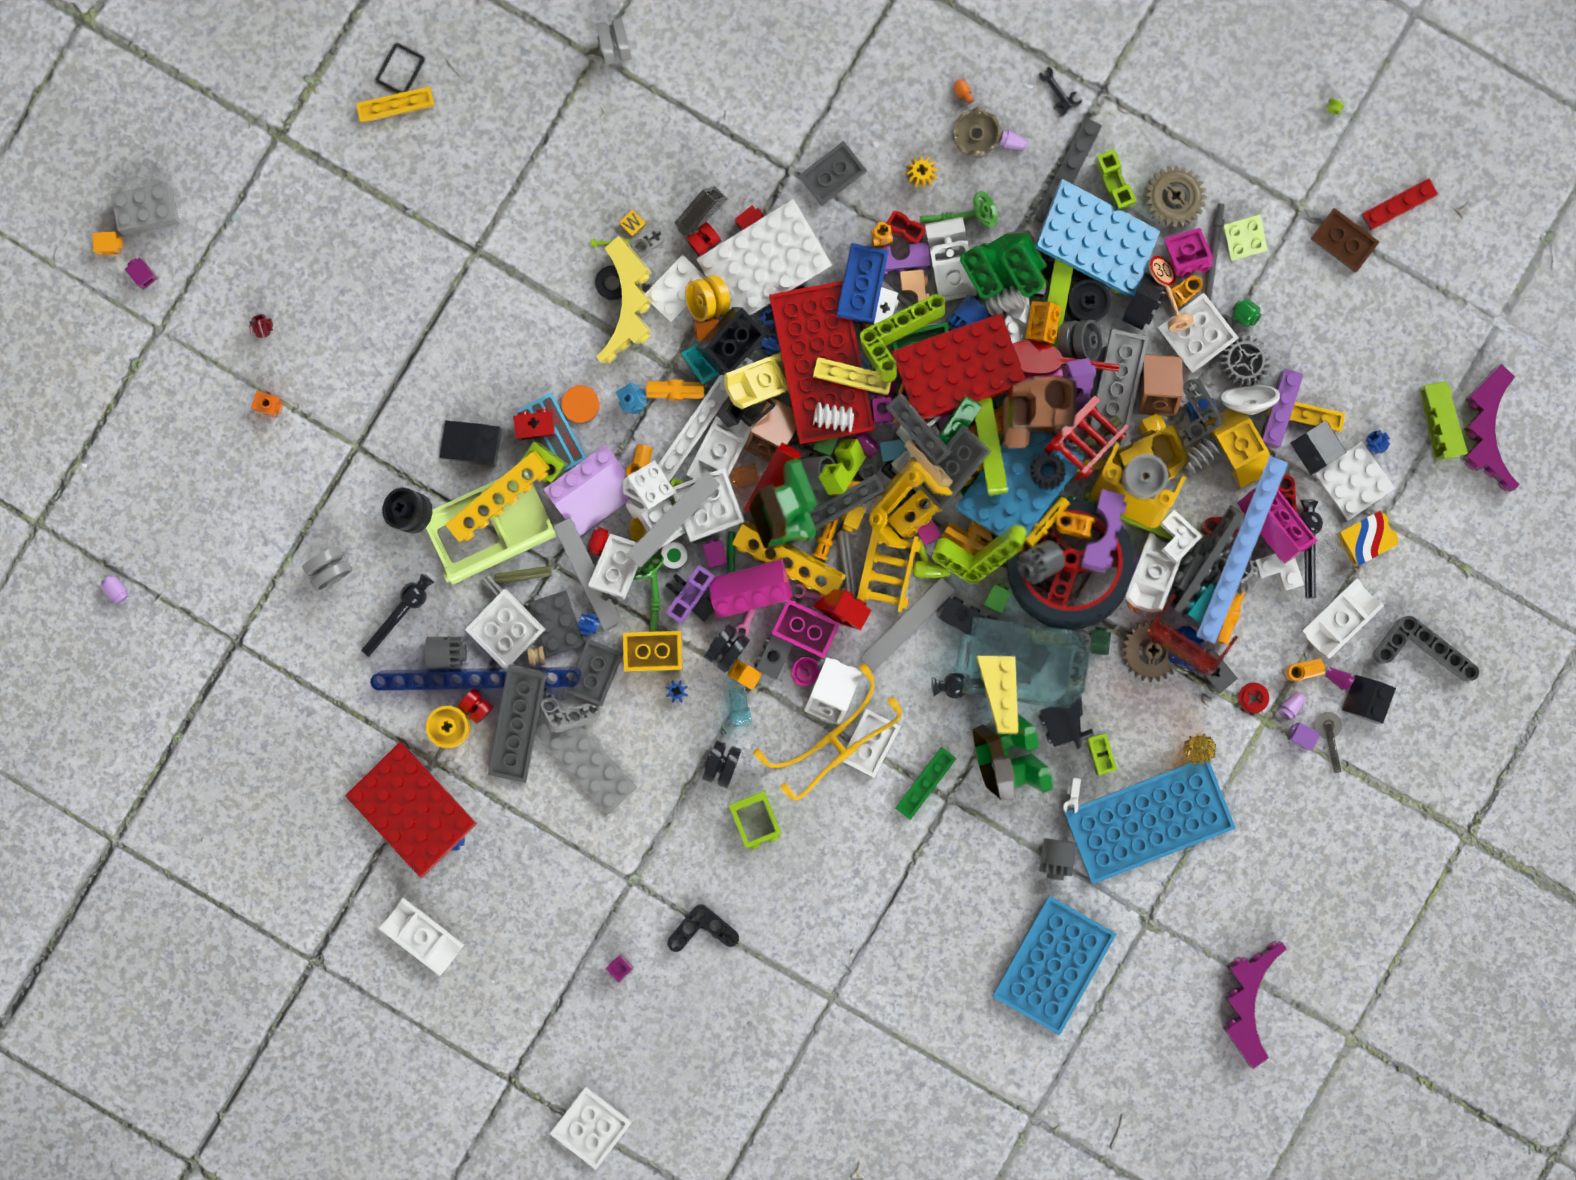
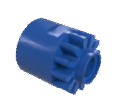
[946,295,992,331]

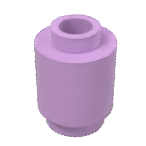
[100,576,129,605]

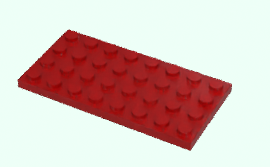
[769,281,875,445]

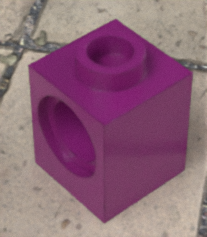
[125,257,158,290]
[871,395,894,424]
[703,538,728,569]
[606,954,634,983]

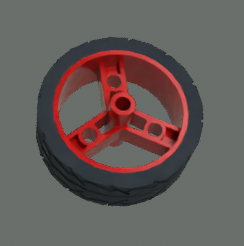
[1007,499,1134,629]

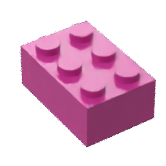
[771,600,840,659]

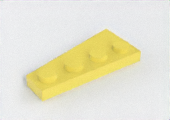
[976,656,1018,734]

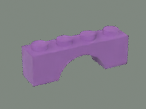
[1260,368,1304,449]
[1082,490,1127,573]

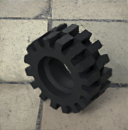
[1030,452,1066,490]

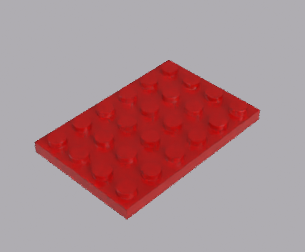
[892,313,1026,420]
[345,742,478,878]

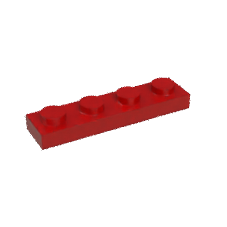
[1361,178,1438,231]

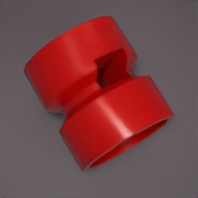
[686,222,722,257]
[457,688,494,724]

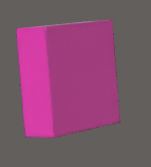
[917,519,941,546]

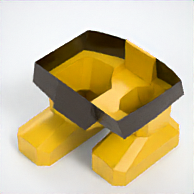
[1113,414,1190,482]

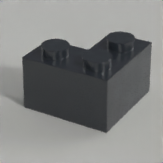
[1122,273,1166,330]

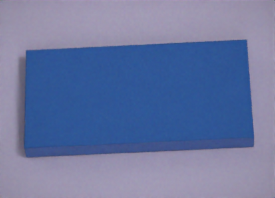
[836,243,889,325]

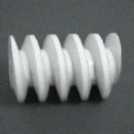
[986,285,1029,316]
[813,403,854,432]

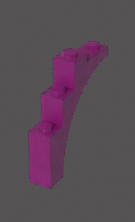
[1462,364,1520,492]
[1223,941,1287,1069]

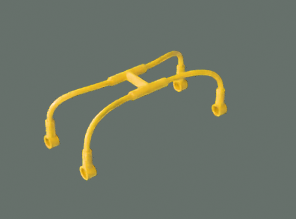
[752,663,902,801]

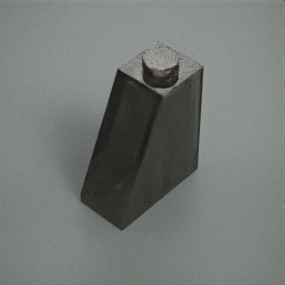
[674,186,728,236]

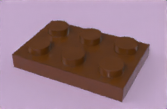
[1310,208,1380,273]

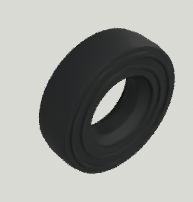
[595,265,622,300]

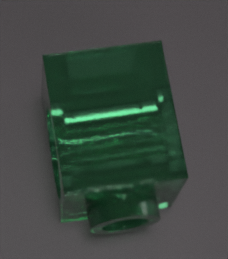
[1089,627,1111,656]

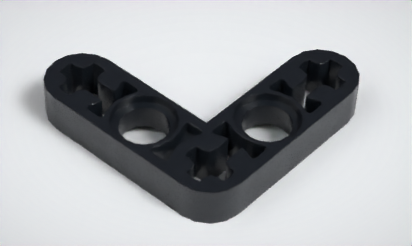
[667,904,739,952]

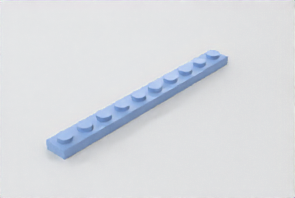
[1196,456,1288,644]

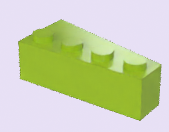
[1420,381,1468,462]

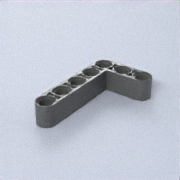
[1373,616,1480,681]

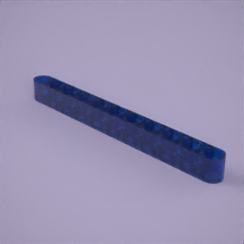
[370,667,582,691]

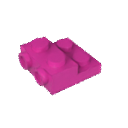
[1164,228,1213,278]

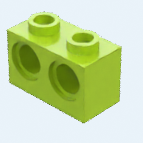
[521,442,568,484]
[1085,733,1118,776]

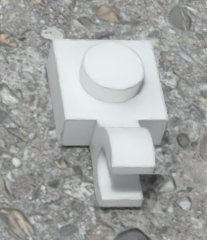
[1063,778,1081,814]

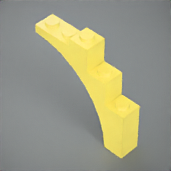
[596,236,652,364]

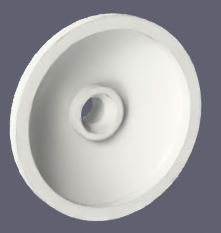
[1221,385,1280,415]

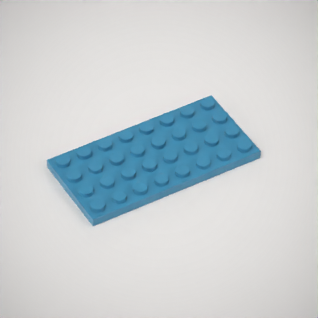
[1064,756,1236,884]

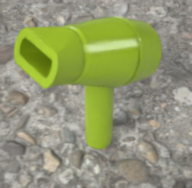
[913,538,950,578]

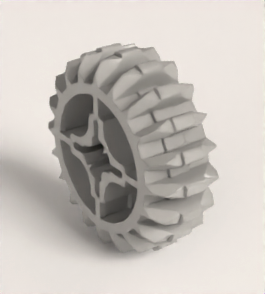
[1219,336,1271,387]
[1208,547,1259,595]

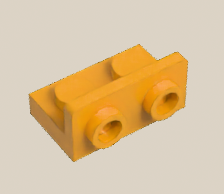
[1025,301,1061,344]

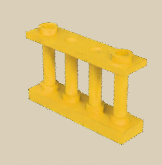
[857,529,922,612]

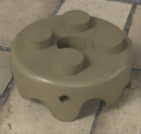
[953,107,1001,157]

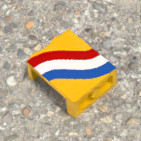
[1336,510,1399,567]

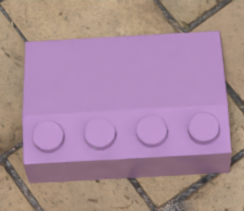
[543,445,631,537]

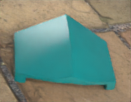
[681,342,719,384]

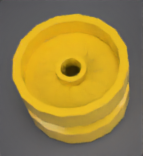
[685,274,730,322]
[426,706,471,748]

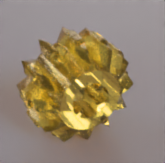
[1183,733,1217,765]

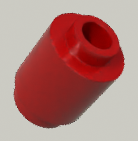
[587,527,609,556]

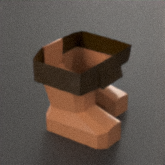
[1002,376,1077,448]

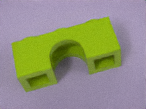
[1094,149,1137,211]
[819,438,866,495]

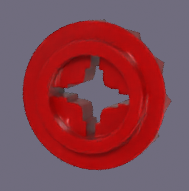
[1238,682,1269,713]

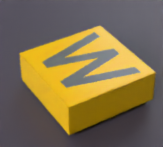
[619,210,646,237]

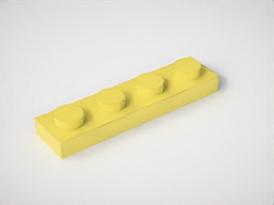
[813,357,891,396]

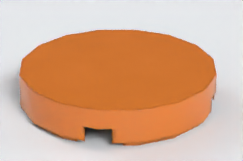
[561,385,600,424]

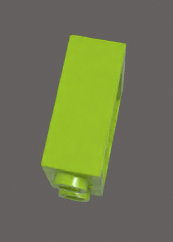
[729,790,782,850]

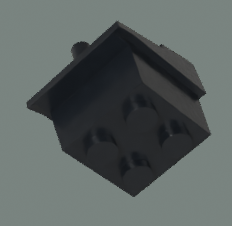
[1039,692,1095,749]

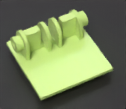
[1222,214,1267,261]

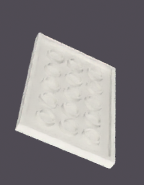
[696,199,833,316]

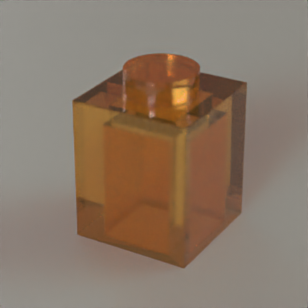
[730,463,759,489]

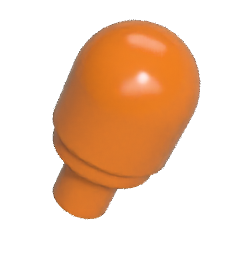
[953,80,974,105]

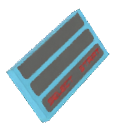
[518,393,586,475]

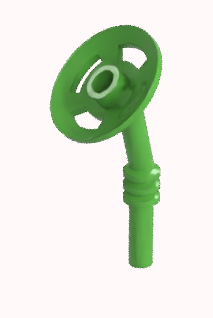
[920,191,998,228]
[633,553,664,632]

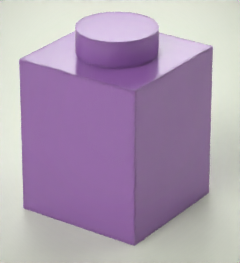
[1288,723,1321,751]

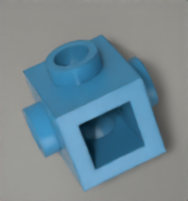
[616,382,649,414]

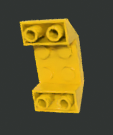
[1204,408,1270,489]

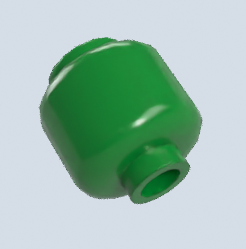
[1232,299,1262,327]

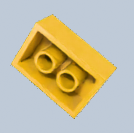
[623,631,683,672]

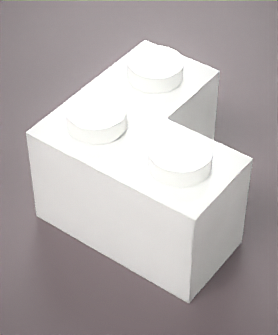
[1254,554,1304,592]

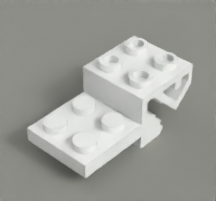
[925,217,977,301]
[622,461,687,549]

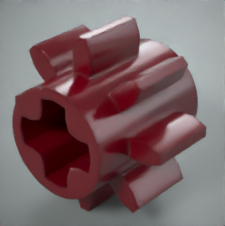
[249,314,273,338]

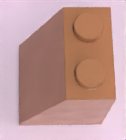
[1138,354,1183,417]
[744,398,796,462]

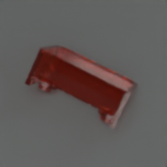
[1147,594,1238,675]

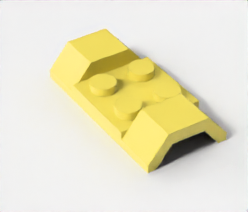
[725,353,788,409]

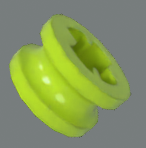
[1325,98,1345,115]

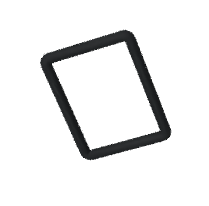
[375,43,425,93]
[741,399,776,427]

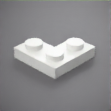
[1160,510,1202,564]

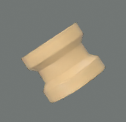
[528,646,546,667]

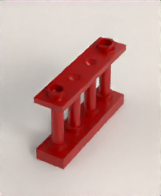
[1044,396,1129,482]

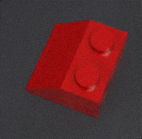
[813,589,872,630]

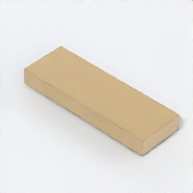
[904,441,953,487]

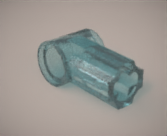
[729,687,752,727]

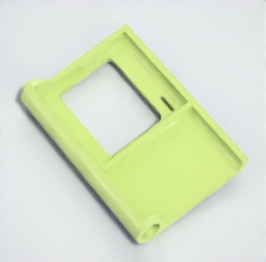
[426,469,557,585]

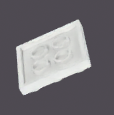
[1158,293,1238,373]
[1314,442,1395,521]
[672,468,745,542]
[465,589,546,670]
[550,1086,632,1170]

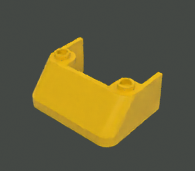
[1090,443,1186,529]
[869,457,953,549]

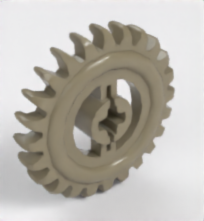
[1144,165,1207,228]
[1120,619,1184,683]

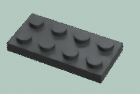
[918,426,991,510]

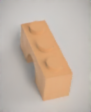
[899,270,932,328]

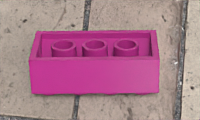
[1237,487,1318,564]
[710,559,793,619]

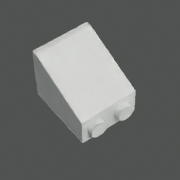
[804,658,862,725]

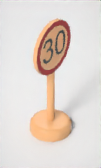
[1148,256,1194,332]

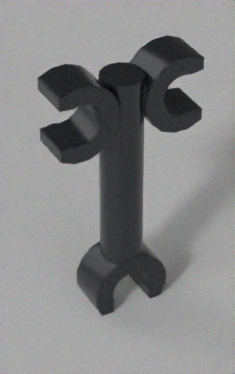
[1038,67,1083,118]

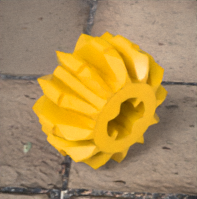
[906,155,938,188]

